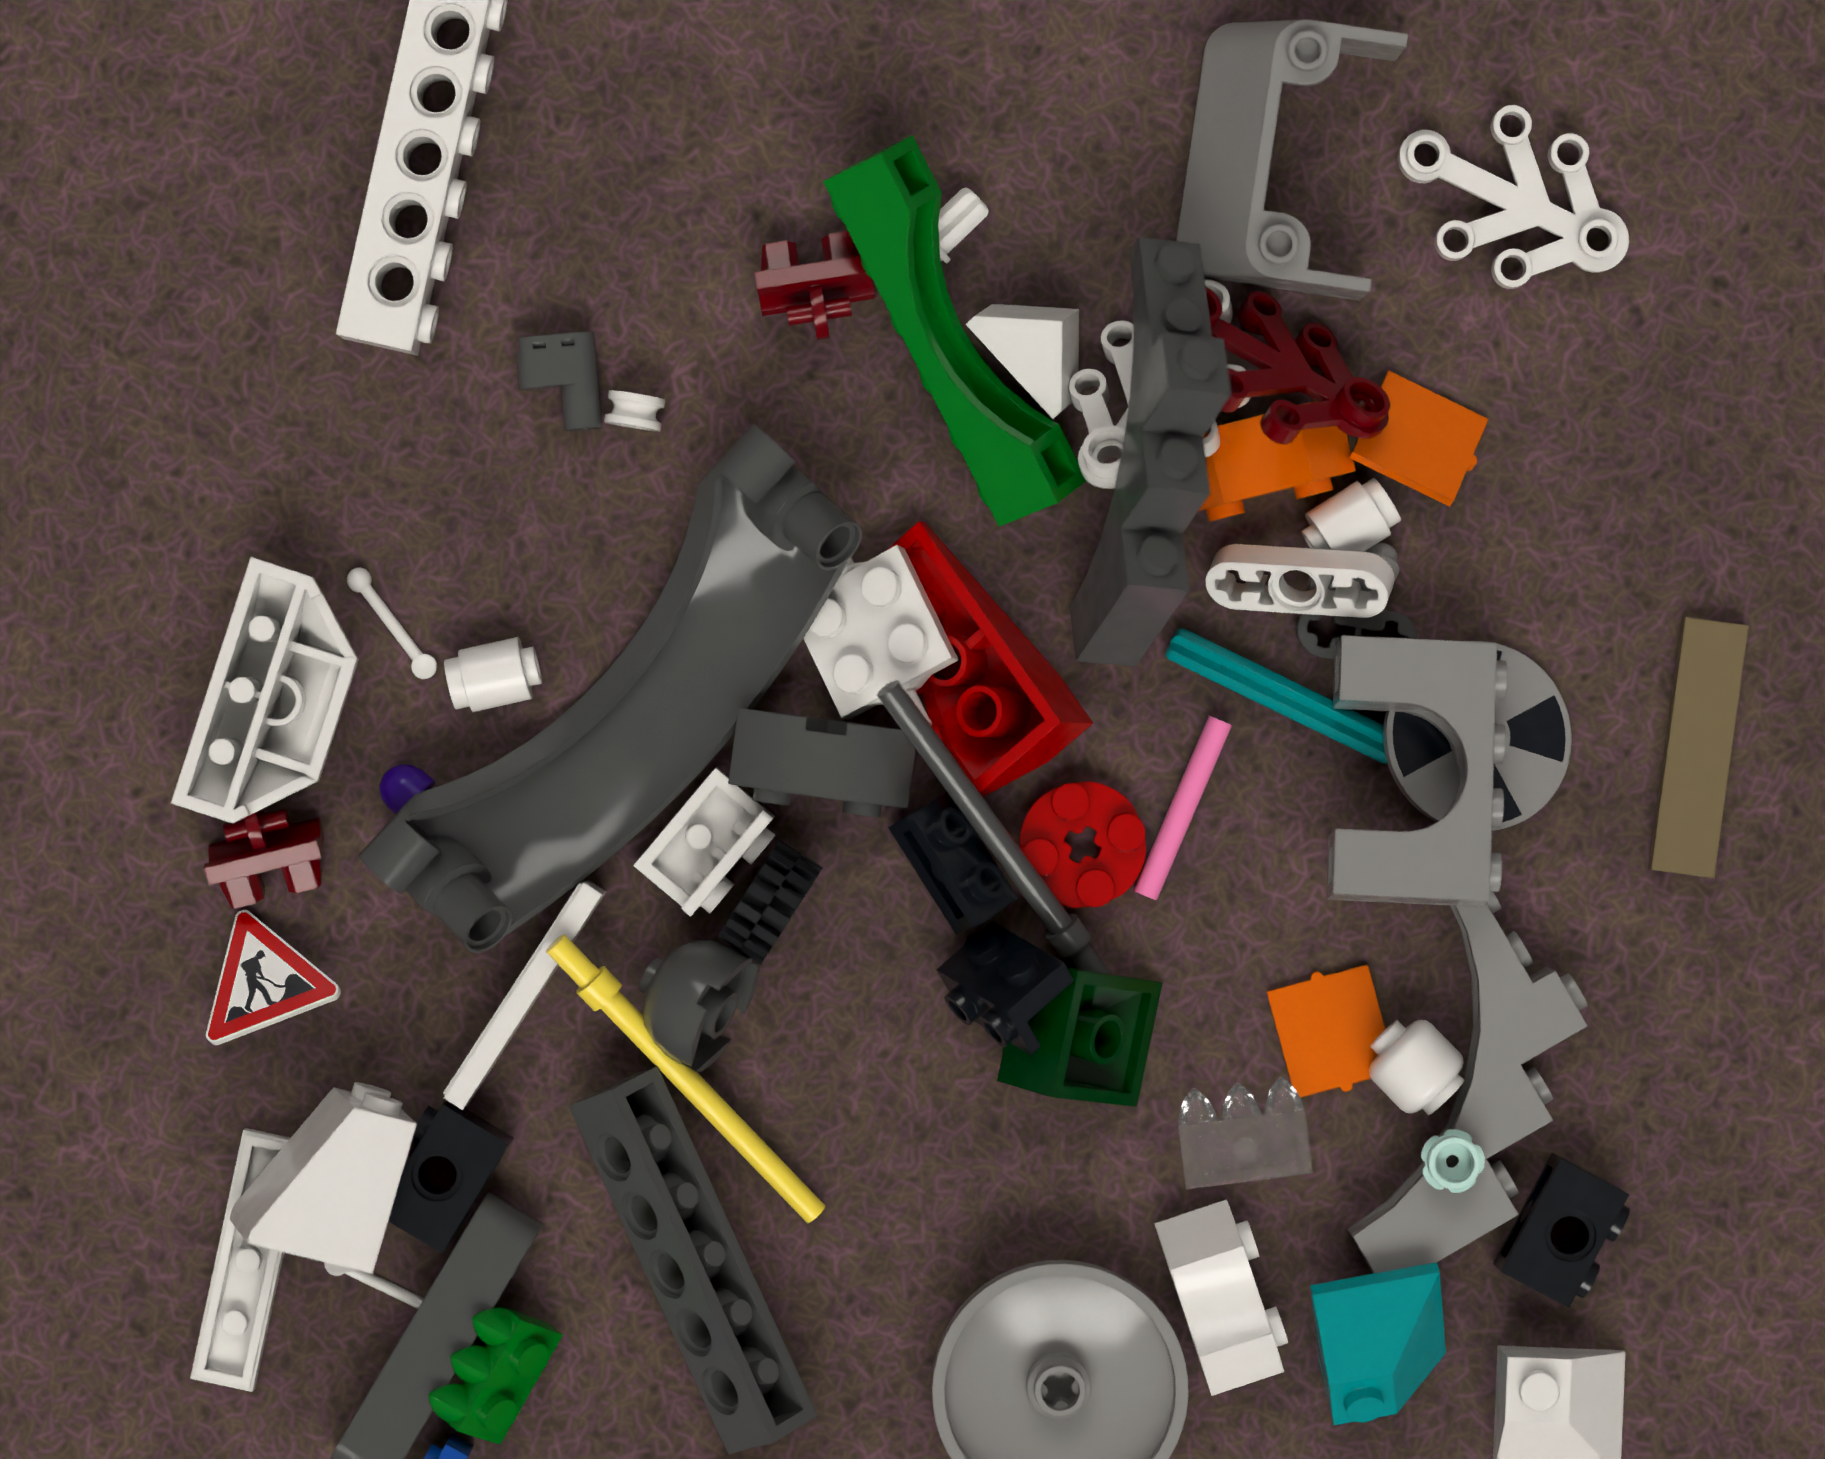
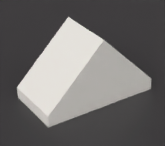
[966,304,1079,419]

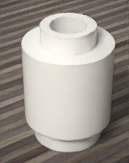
[1301,478,1401,552]
[444,637,542,712]

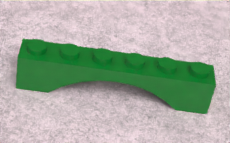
[823,135,1087,527]

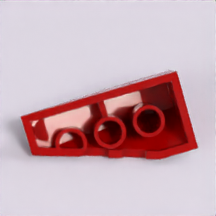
[886,521,1093,797]

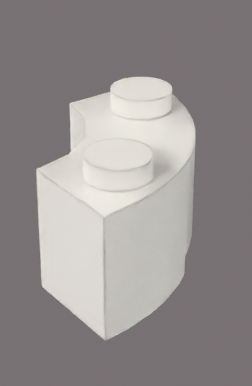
[1154,1200,1288,1396]

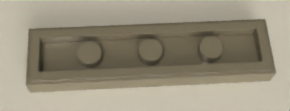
[1648,617,1749,878]

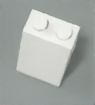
[229,1082,417,1274]

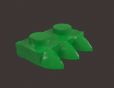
[428,1307,563,1445]

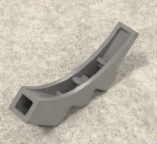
[1347,891,1588,1274]

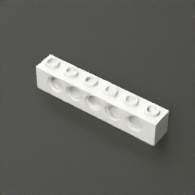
[336,0,508,356]

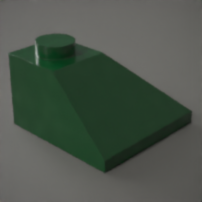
[997,968,1163,1107]

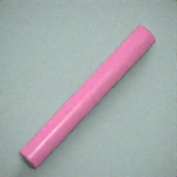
[1134,716,1232,901]

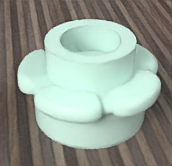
[1421,1129,1485,1193]

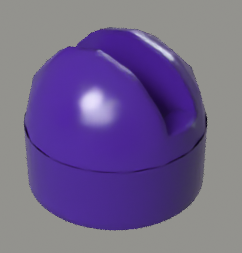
[379,764,436,815]

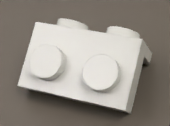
[634,767,776,917]

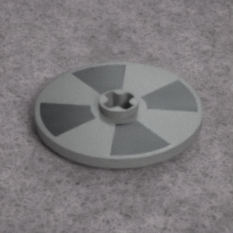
[1383,641,1572,831]

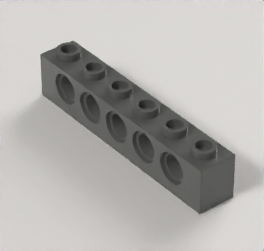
[569,1066,818,1454]

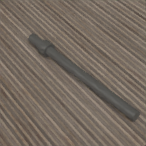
[877,680,1112,974]

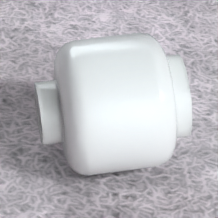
[1369,1020,1465,1115]

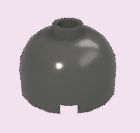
[639,940,760,1072]

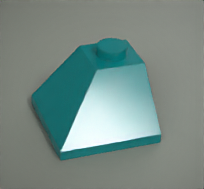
[1310,1262,1446,1426]

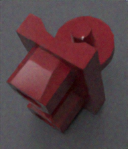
[754,231,875,340]
[204,809,324,909]

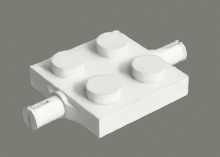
[803,545,959,725]

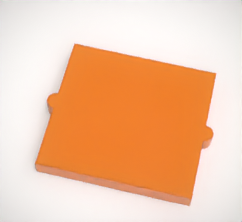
[1349,370,1489,507]
[1266,964,1385,1099]

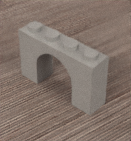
[1326,635,1507,907]

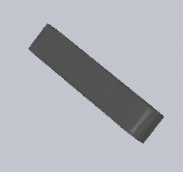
[330,1192,543,1459]

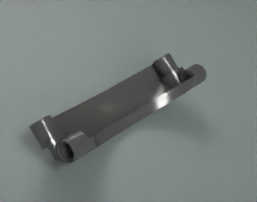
[358,423,862,953]

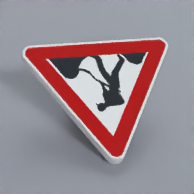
[206,910,341,1045]

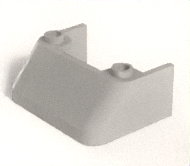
[1176,20,1408,301]

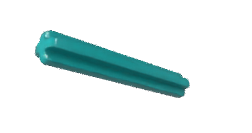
[1165,628,1388,764]

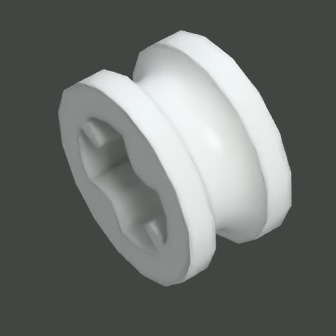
[604,390,665,432]

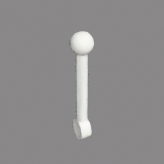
[347,567,437,679]
[324,1262,424,1309]

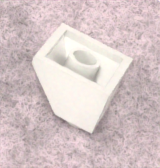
[1493,1346,1626,1459]

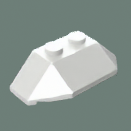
[171,557,359,823]

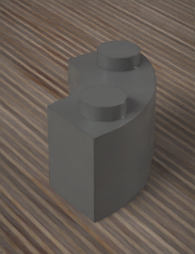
[728,708,916,817]

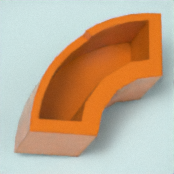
[1198,401,1356,522]

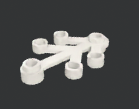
[1397,105,1629,289]
[1068,280,1251,489]

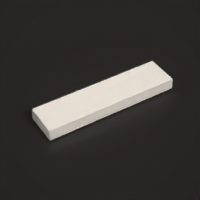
[443,880,606,1110]
[190,1128,290,1392]

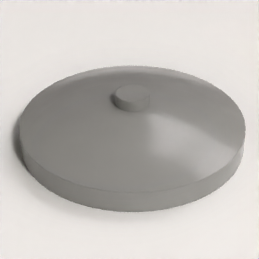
[931,1260,1189,1459]

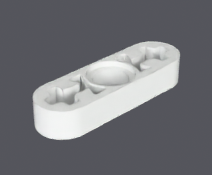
[1206,544,1395,618]

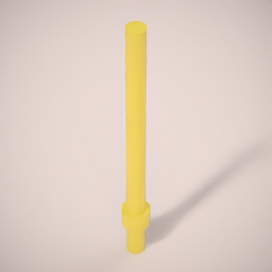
[546,934,825,1223]

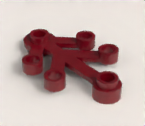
[1205,286,1390,444]

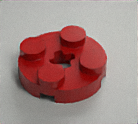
[1019,781,1146,908]

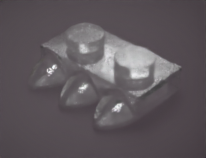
[1177,1077,1313,1189]

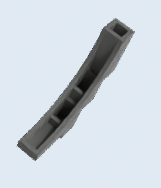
[1070,237,1231,666]

